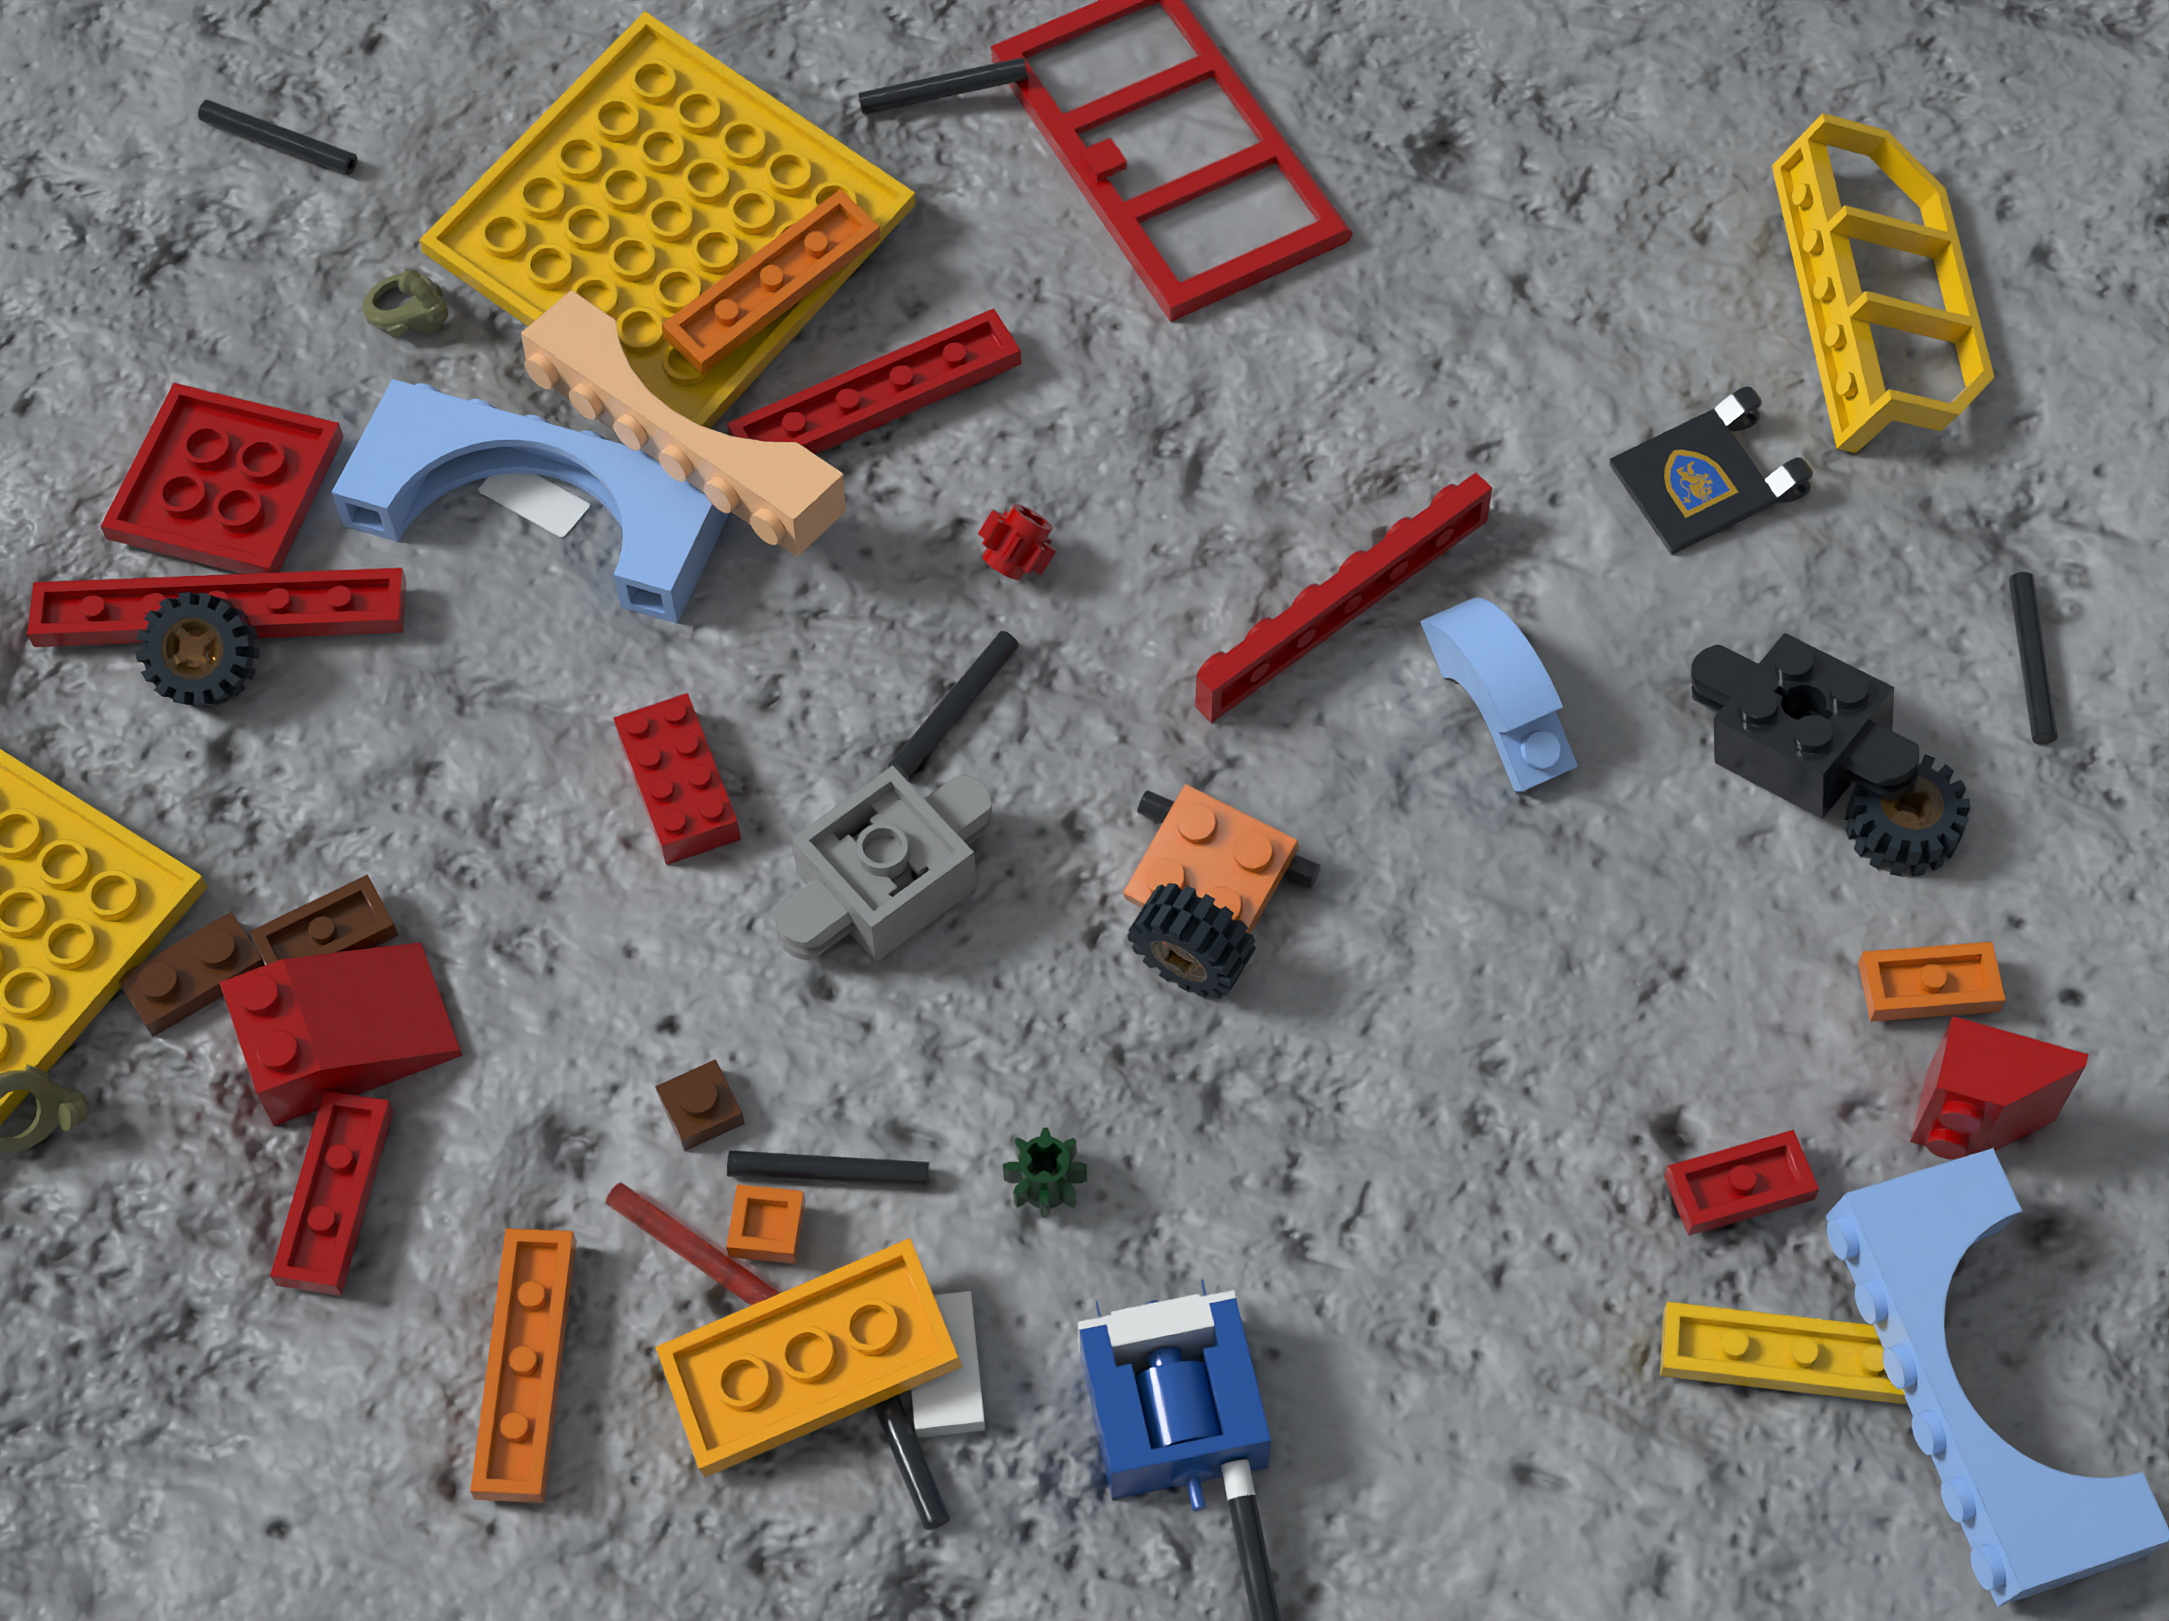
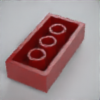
[613,693,741,865]

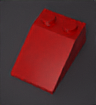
[219,942,463,1126]

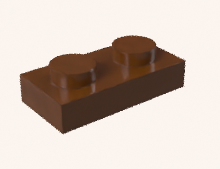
[249,874,399,965]
[118,911,265,1037]

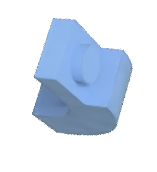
[1420,598,1578,792]

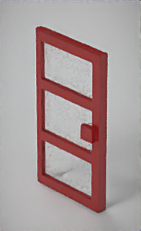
[991,0,1353,322]

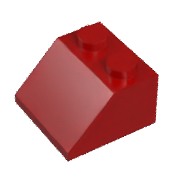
[1910,1016,2089,1160]

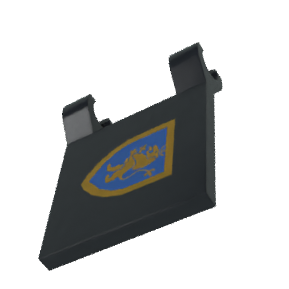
[1609,386,1813,555]

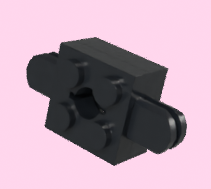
[1691,633,1919,819]

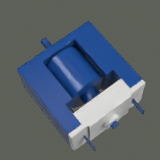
[1077,1279,1271,1512]

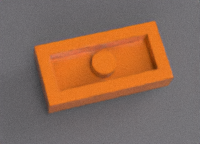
[1858,942,2006,1022]

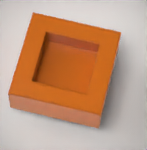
[726,1184,806,1264]

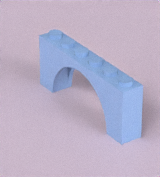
[331,379,730,624]
[1826,1148,2169,1608]

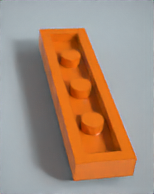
[662,189,880,375]
[470,1228,577,1503]

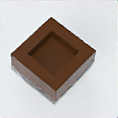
[655,1059,745,1152]

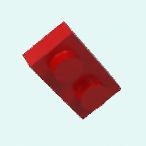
[1664,1130,1819,1236]

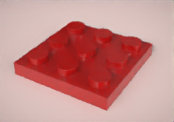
[100,383,344,574]

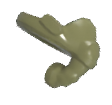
[362,270,448,338]
[0,1064,90,1153]

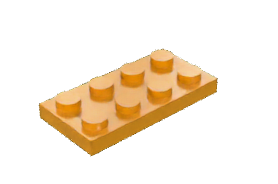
[655,1238,963,1477]

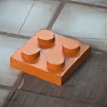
[1123,784,1299,934]

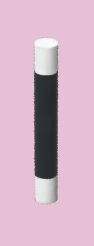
[1221,1460,1281,1621]

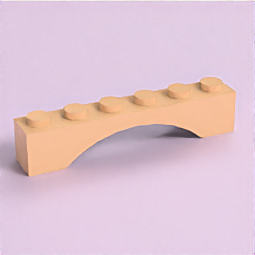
[521,290,846,557]

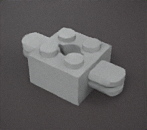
[774,765,993,963]

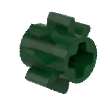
[1003,1128,1087,1218]

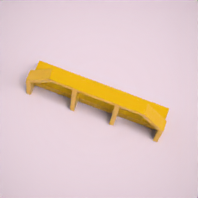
[1772,113,1995,453]

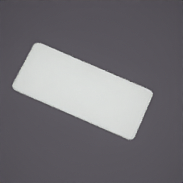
[478,473,590,538]

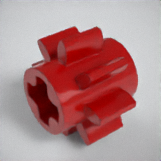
[977,504,1057,580]

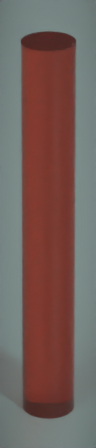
[606,1182,780,1306]

